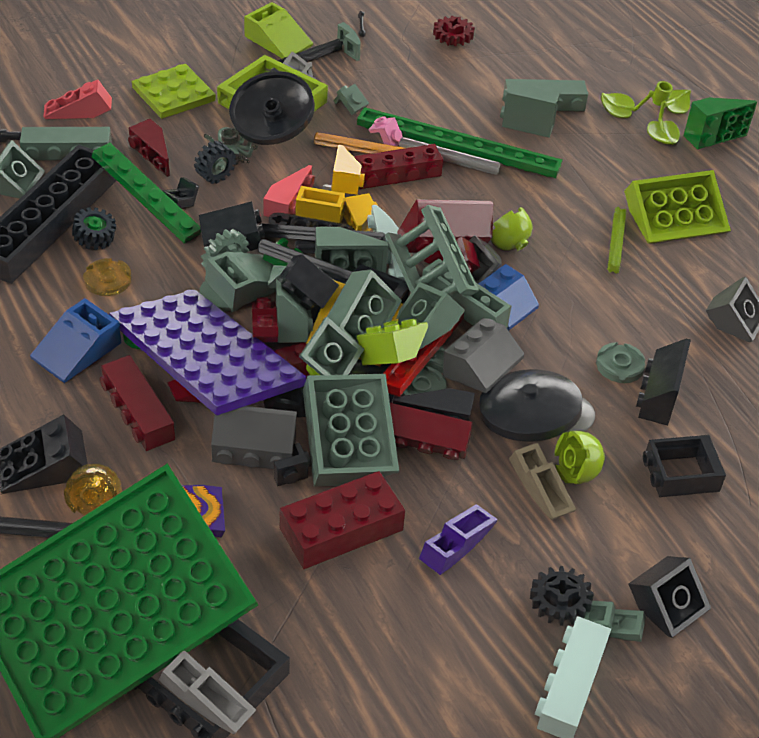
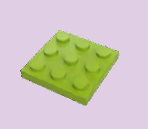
[132,64,216,119]

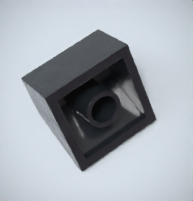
[628,556,711,638]

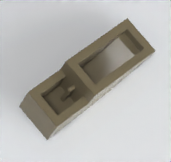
[509,443,576,520]

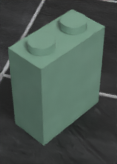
[500,82,560,138]

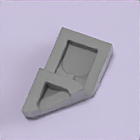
[283,51,316,79]

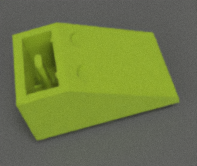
[244,2,313,58]

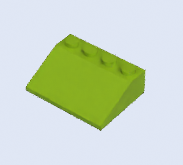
[624,170,731,244]

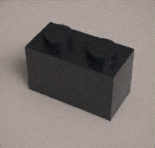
[277,254,339,310]

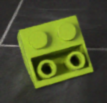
[357,319,428,365]

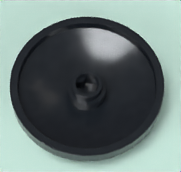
[229,71,315,145]
[479,369,582,442]

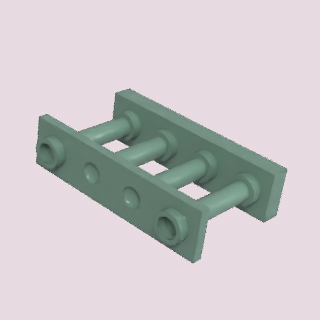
[385,205,479,296]

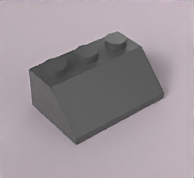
[443,318,524,393]
[211,406,297,469]

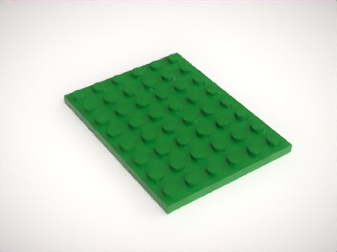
[0,463,258,738]

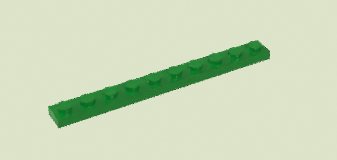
[357,107,563,178]

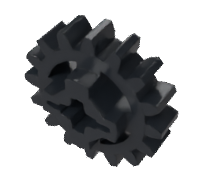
[530,566,594,626]

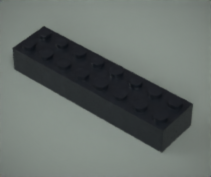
[0,145,117,284]

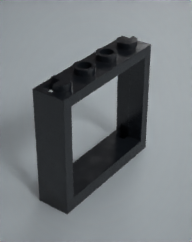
[133,619,290,738]

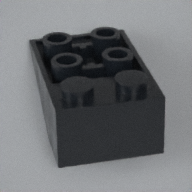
[0,414,89,494]

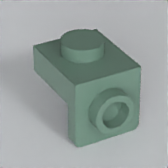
[333,84,369,115]

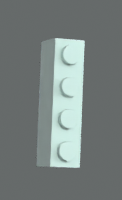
[535,616,611,738]

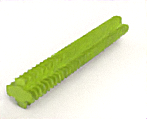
[607,207,626,274]

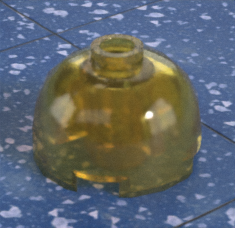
[64,463,122,515]

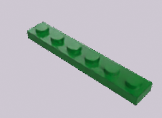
[92,142,201,244]

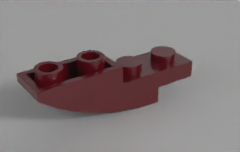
[252,297,278,342]

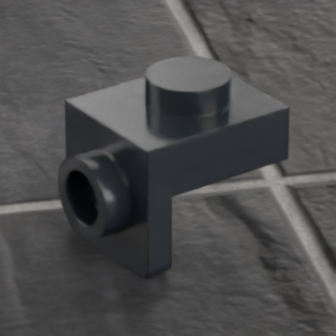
[162,177,199,208]
[274,443,311,487]

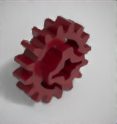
[433,16,475,46]

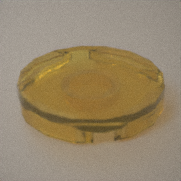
[83,258,132,296]

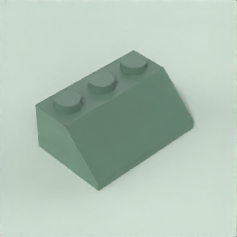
[327,270,402,357]

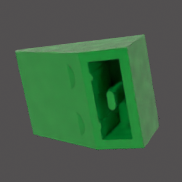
[683,97,757,149]

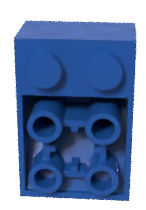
[30,298,122,383]

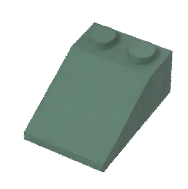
[315,227,388,273]
[396,282,465,350]

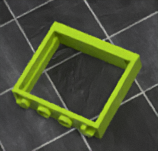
[217,55,328,112]

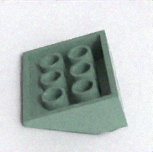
[303,374,399,487]

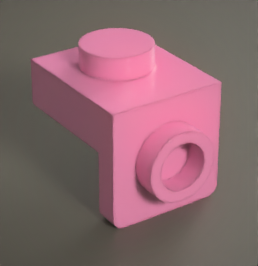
[369,117,403,146]

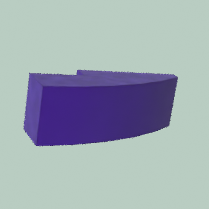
[419,504,498,575]

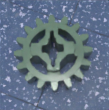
[201,229,249,270]

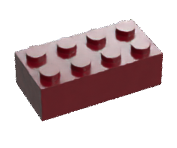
[280,471,405,570]

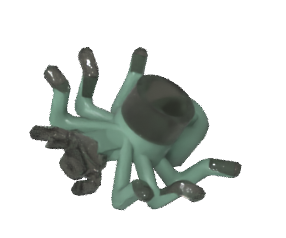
[204,127,258,165]

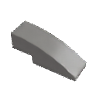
[159,651,256,734]

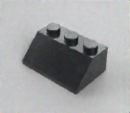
[636,338,691,426]

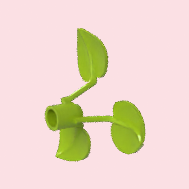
[601,81,691,145]

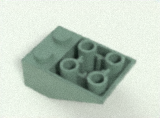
[205,252,276,310]

